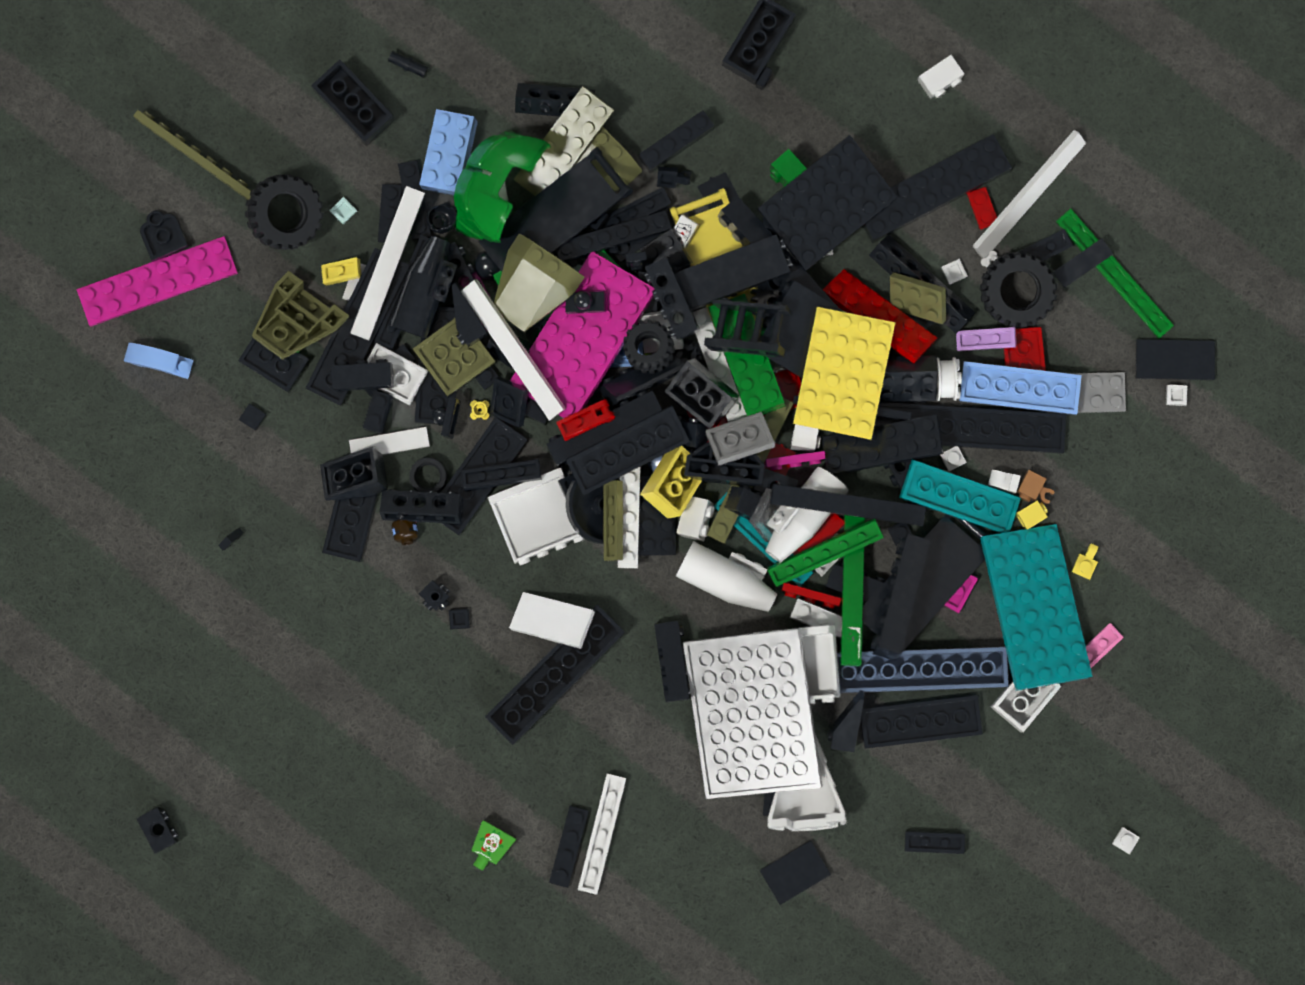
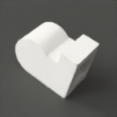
[988,470,1020,494]

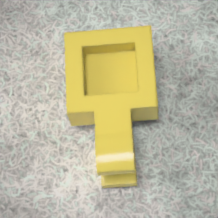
[1071,544,1098,580]

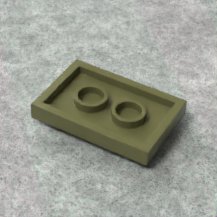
[890,273,946,324]

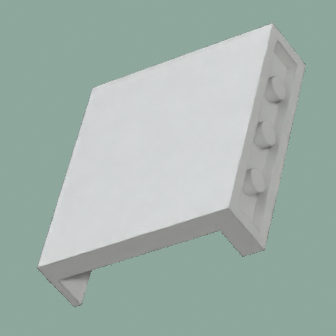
[488,468,585,566]
[753,625,840,704]

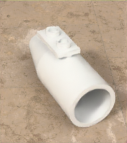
[765,467,848,563]
[676,541,777,612]

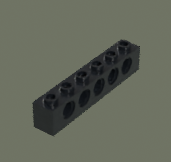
[869,234,976,334]

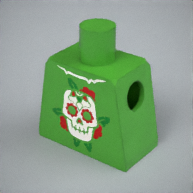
[472,820,516,870]

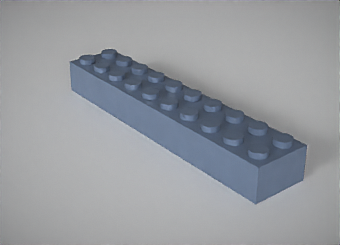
[837,647,1008,693]

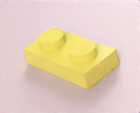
[321,257,361,286]

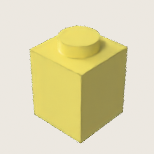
[1016,501,1048,529]

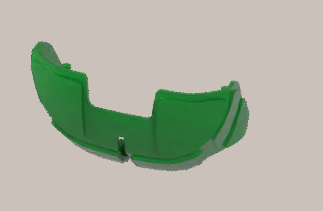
[454,130,551,243]

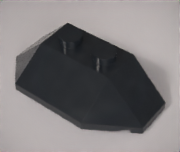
[684,442,765,486]

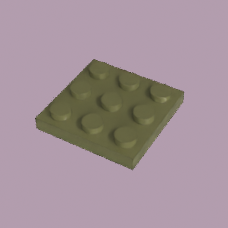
[413,318,495,397]

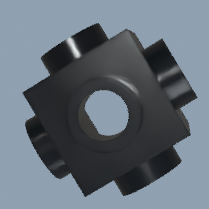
[419,580,450,611]

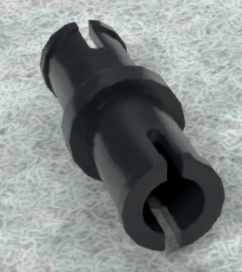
[388,50,428,78]

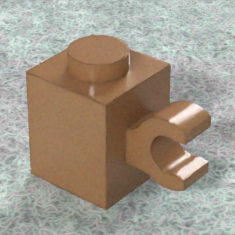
[1017,470,1055,504]

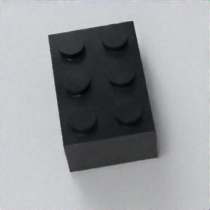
[665,358,740,429]

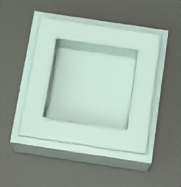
[330,197,358,225]

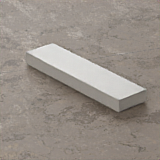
[349,427,430,455]

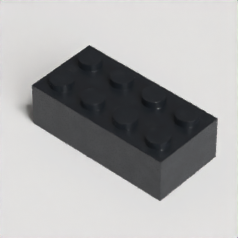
[722,0,796,85]
[311,59,395,146]

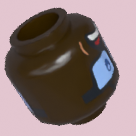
[391,520,419,545]

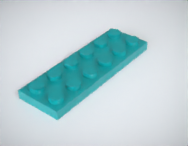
[899,460,1021,533]

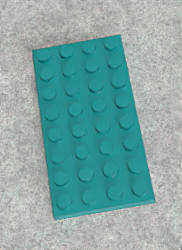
[980,524,1093,691]

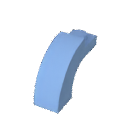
[124,343,193,379]

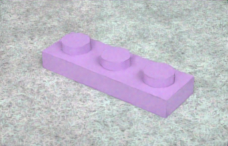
[956,327,1017,351]

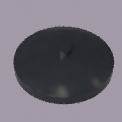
[566,477,620,544]

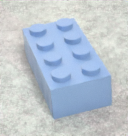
[419,109,478,195]

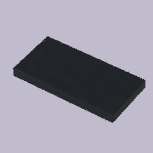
[1136,339,1215,380]
[322,493,378,562]

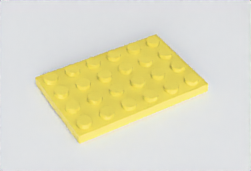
[793,307,895,440]

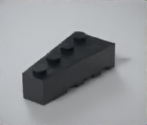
[654,621,691,703]

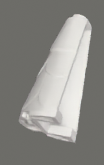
[768,734,847,831]

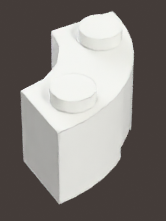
[791,424,821,453]

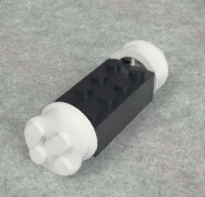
[879,355,962,402]

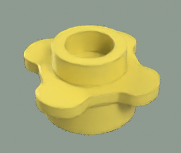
[470,400,490,420]

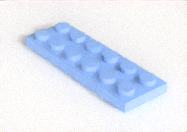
[959,361,1082,415]

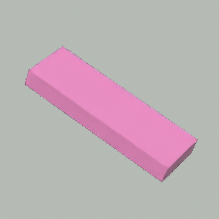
[1085,623,1124,668]

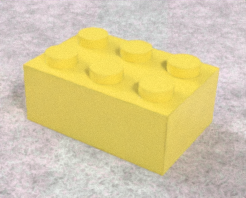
[640,446,701,518]

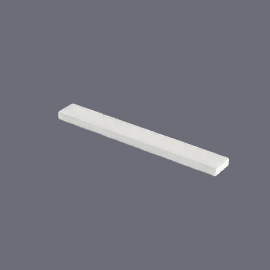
[973,130,1086,258]
[351,186,425,341]
[461,279,566,421]

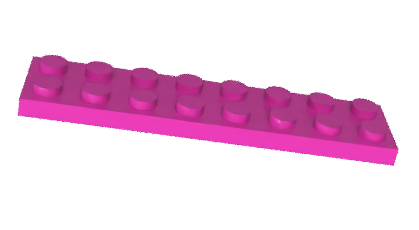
[77,236,238,327]

